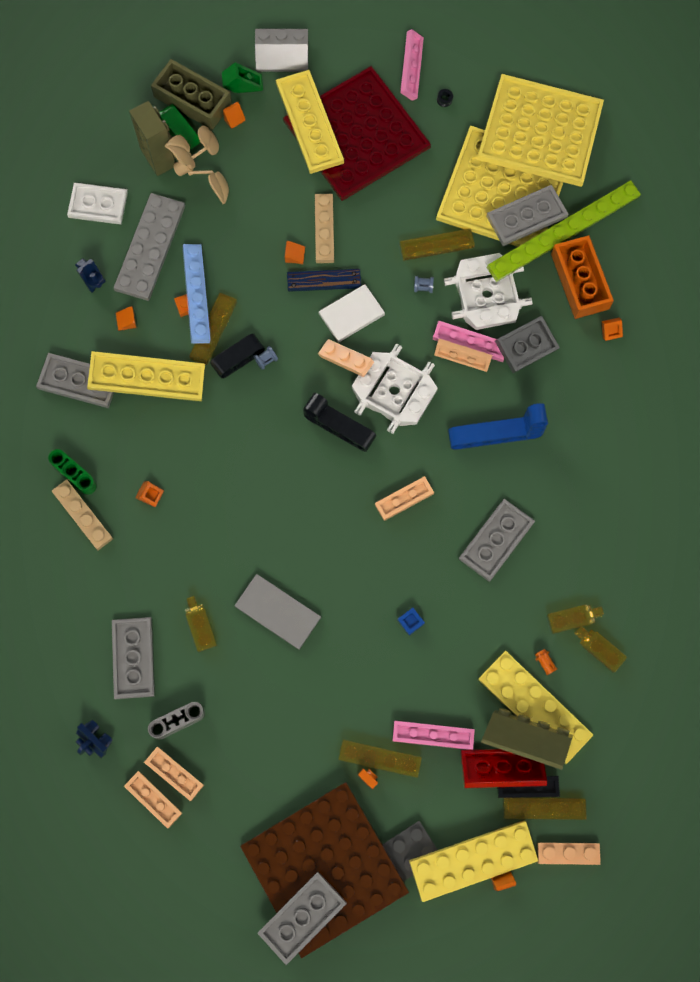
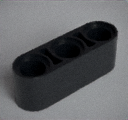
[210,333,265,379]

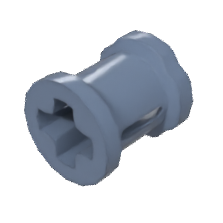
[414,276,434,293]
[253,346,278,370]

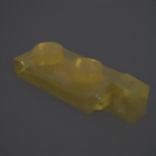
[185,596,217,652]
[547,604,604,634]
[574,626,627,673]

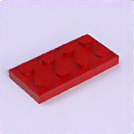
[461,749,547,788]

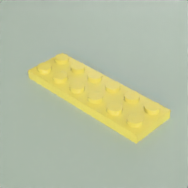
[276,70,344,174]
[87,351,205,401]
[478,651,593,764]
[409,820,538,902]

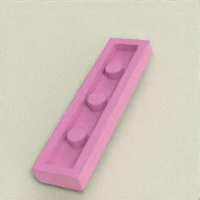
[400,29,424,101]
[433,321,504,362]
[392,721,475,750]

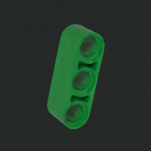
[159,104,201,150]
[48,449,97,495]

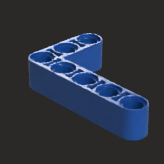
[448,403,548,450]

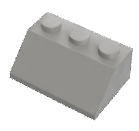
[255,29,308,72]

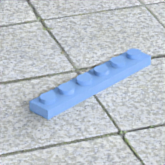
[183,244,211,344]

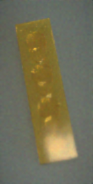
[400,229,475,261]
[189,293,237,365]
[339,740,422,778]
[503,798,586,820]

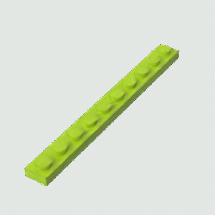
[486,180,641,282]

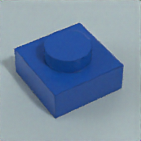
[397,608,425,636]

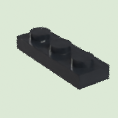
[497,776,560,798]

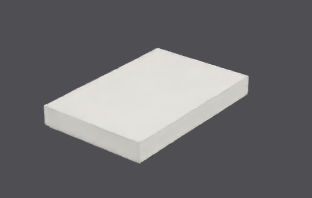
[67,183,128,225]
[319,284,385,343]

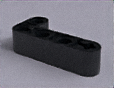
[303,393,376,452]

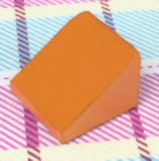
[223,102,245,129]
[285,241,305,264]
[116,306,137,331]
[135,481,164,507]
[491,871,516,891]

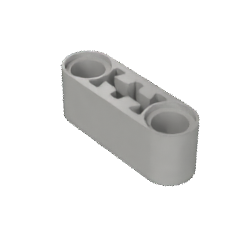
[148,702,205,740]

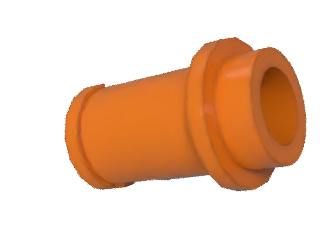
[535,649,558,675]

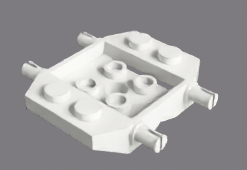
[444,253,533,330]
[352,344,438,434]

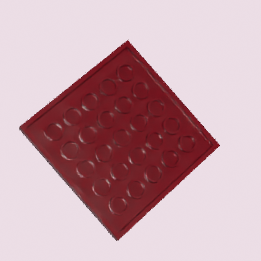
[283,66,431,201]

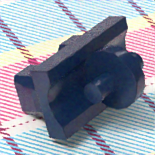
[75,258,106,293]
[76,720,112,758]

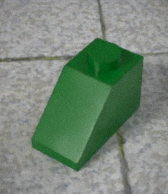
[222,62,263,93]

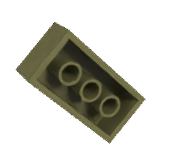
[151,59,232,130]
[129,100,176,176]

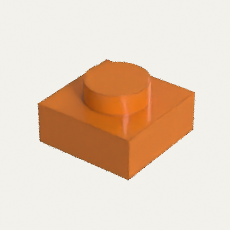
[174,294,188,317]
[602,317,623,341]
[358,769,378,789]

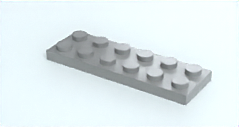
[114,193,185,301]

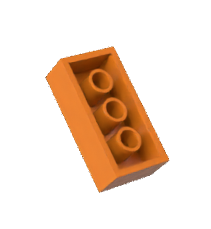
[551,235,614,319]

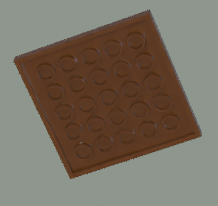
[240,782,409,959]

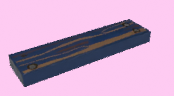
[287,269,361,292]

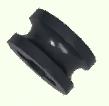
[437,89,453,107]

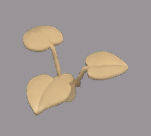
[165,126,229,204]

